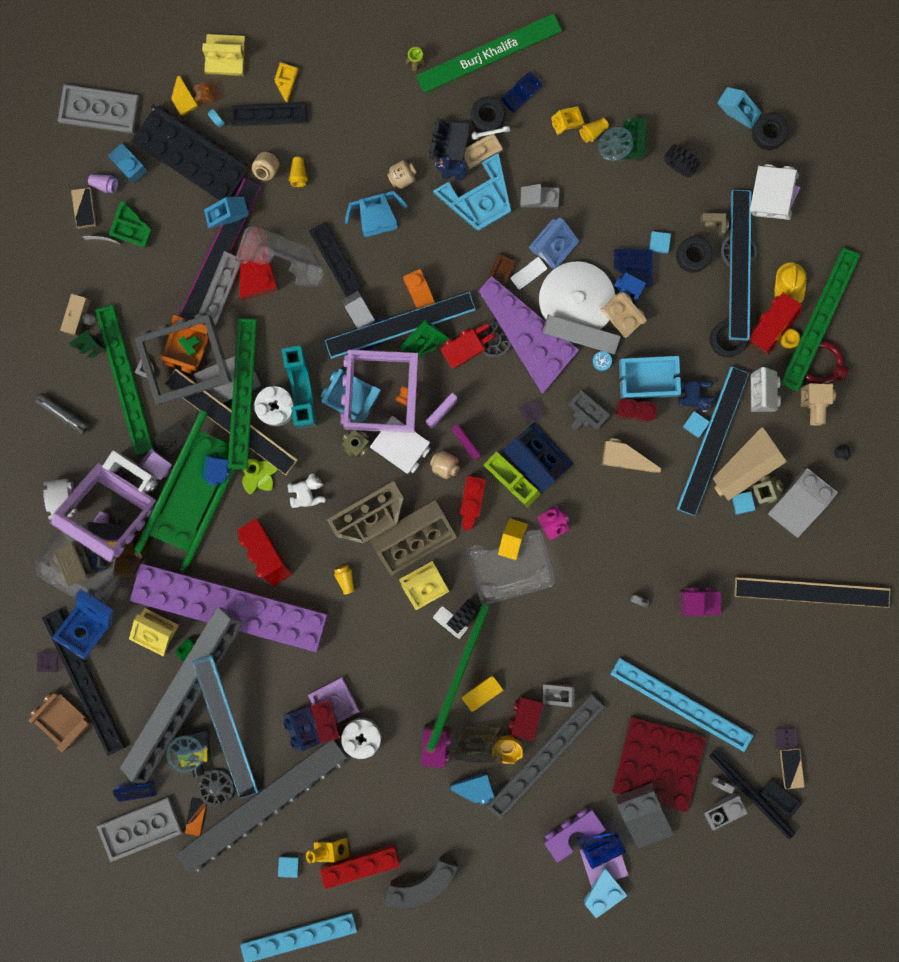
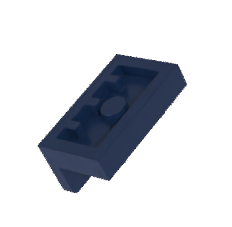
[283,706,321,752]

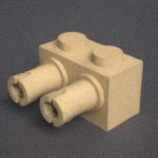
[801,384,836,426]

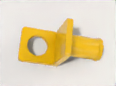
[306,838,349,863]

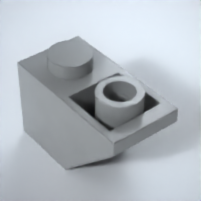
[703,792,748,831]

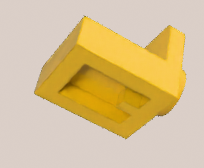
[551,106,585,135]

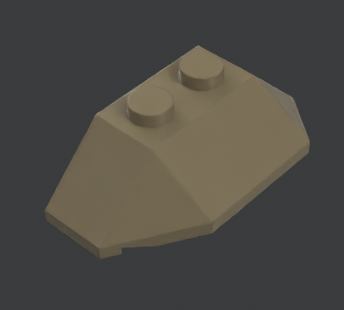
[327,481,403,544]

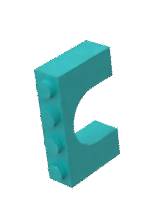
[281,346,318,429]

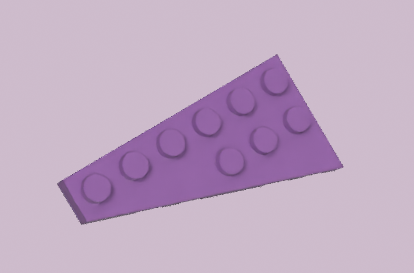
[478,276,579,394]

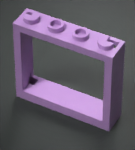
[341,350,418,433]
[51,463,156,562]

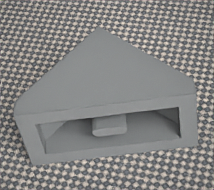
[342,291,375,329]
[543,684,575,707]

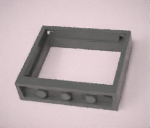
[135,313,232,405]

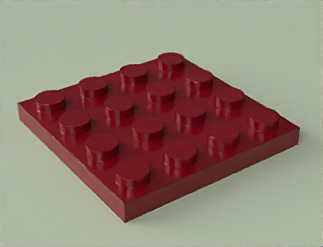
[612,717,707,812]

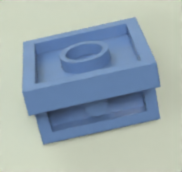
[528,217,580,269]

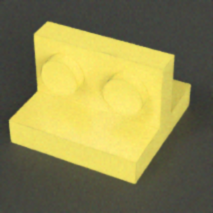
[202,34,245,76]
[399,561,449,610]
[129,608,179,656]

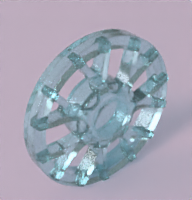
[598,127,633,161]
[167,736,204,773]

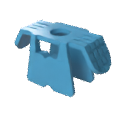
[345,191,408,237]

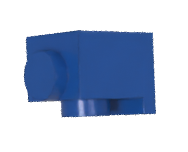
[614,272,646,303]

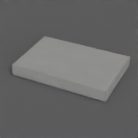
[194,356,262,404]

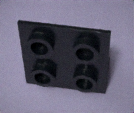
[429,118,470,161]

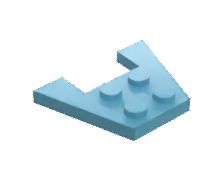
[433,153,511,231]

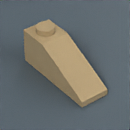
[601,438,661,473]

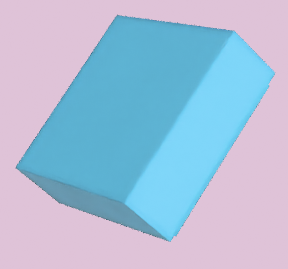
[649,231,671,254]
[683,411,710,438]
[732,492,755,514]
[278,856,299,878]

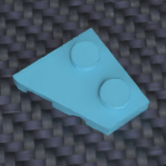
[584,866,627,918]

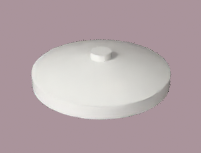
[539,262,615,330]

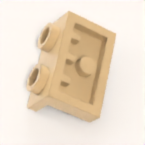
[601,292,647,338]

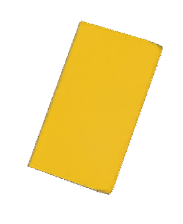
[461,674,503,712]

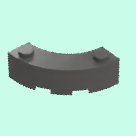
[384,857,458,908]

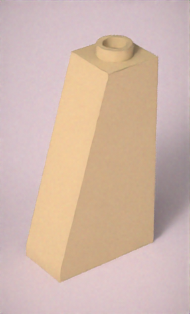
[713,427,787,501]

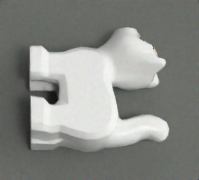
[288,474,326,508]

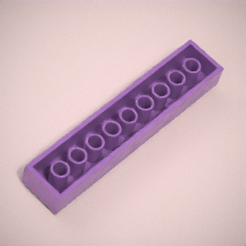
[130,563,328,652]

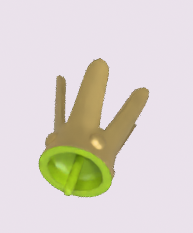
[406,47,425,71]

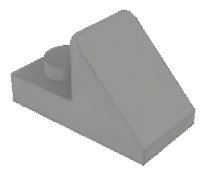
[520,184,559,209]

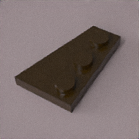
[113,520,155,578]

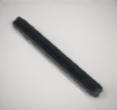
[709,750,796,839]

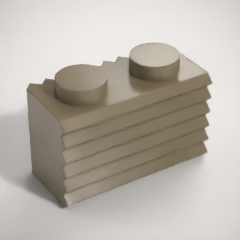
[53,541,95,586]

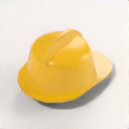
[775,262,807,303]

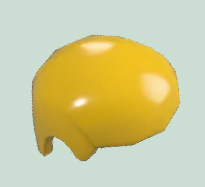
[493,735,523,764]

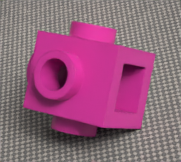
[537,506,570,540]

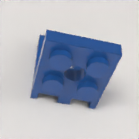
[53,589,113,660]

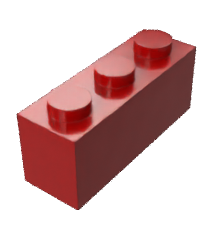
[749,292,803,355]

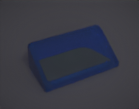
[112,781,156,802]

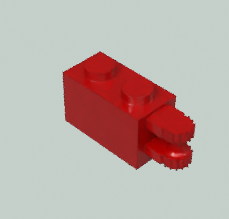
[441,323,496,369]
[460,476,486,531]

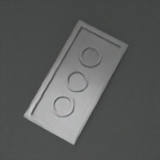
[58,84,139,134]
[97,797,183,862]

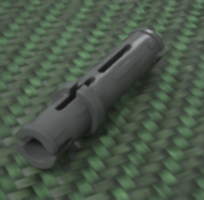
[35,393,89,435]

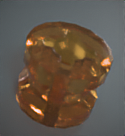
[193,83,214,104]

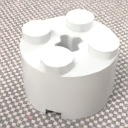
[255,386,294,426]
[43,479,77,520]
[342,717,382,759]

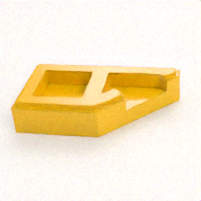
[274,62,299,102]
[171,76,198,116]

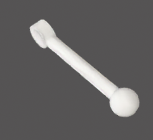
[471,126,511,140]

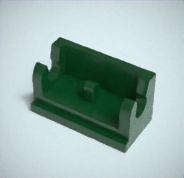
[622,118,647,161]
[69,330,106,358]

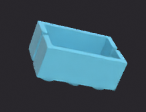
[619,356,681,399]

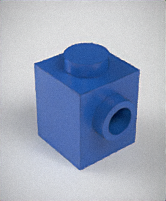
[202,455,229,485]

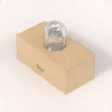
[60,294,96,337]

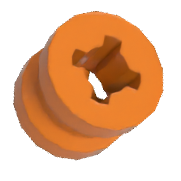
[395,386,418,406]

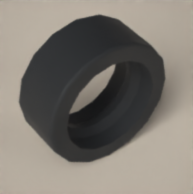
[710,320,748,358]

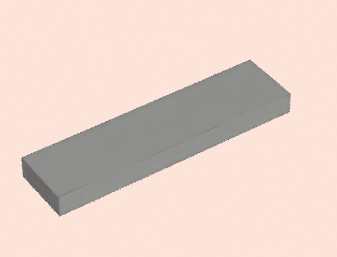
[199,251,241,326]
[542,314,620,355]

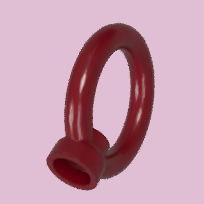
[805,340,849,384]

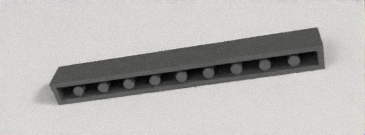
[120,607,244,784]
[176,739,348,874]

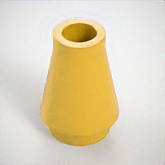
[579,118,609,143]
[289,157,308,187]
[333,565,355,594]

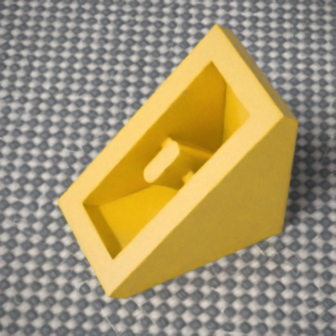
[498,518,528,561]

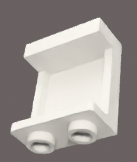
[750,164,799,220]
[370,416,431,474]
[102,451,158,493]

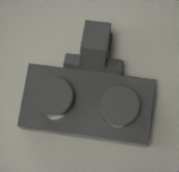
[568,390,610,431]

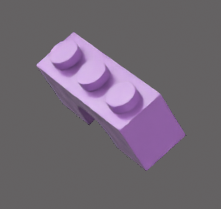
[543,807,605,863]

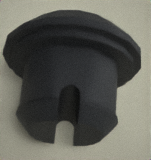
[834,444,850,461]

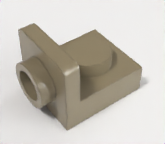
[700,213,729,236]

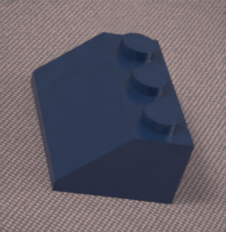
[503,422,573,492]

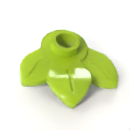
[242,459,277,494]

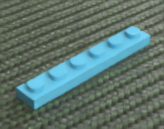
[240,912,357,962]

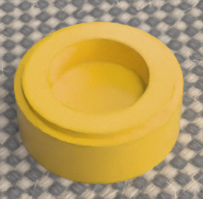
[780,329,800,349]

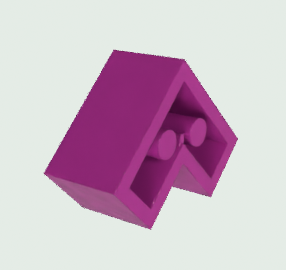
[679,588,721,616]
[421,725,451,768]

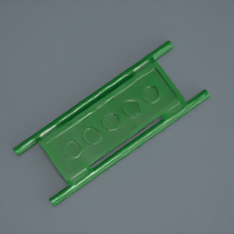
[134,410,235,572]

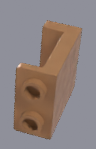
[29,691,91,752]

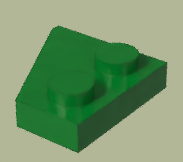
[109,201,152,248]
[400,320,451,358]

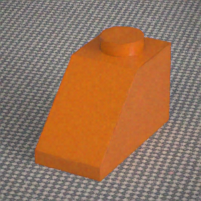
[403,269,435,309]

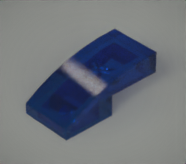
[501,71,543,113]

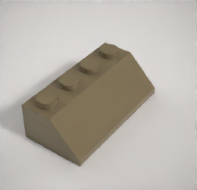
[370,500,457,576]

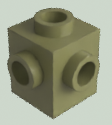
[342,430,370,457]
[753,474,784,504]

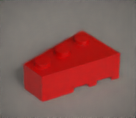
[239,232,279,301]
[237,518,293,587]

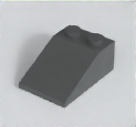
[616,783,674,849]

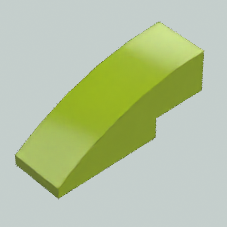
[483,451,541,508]

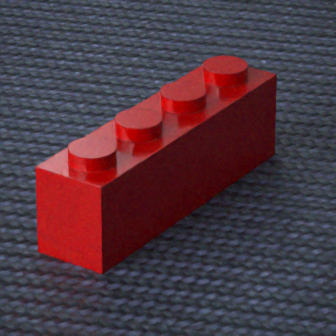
[319,844,400,889]

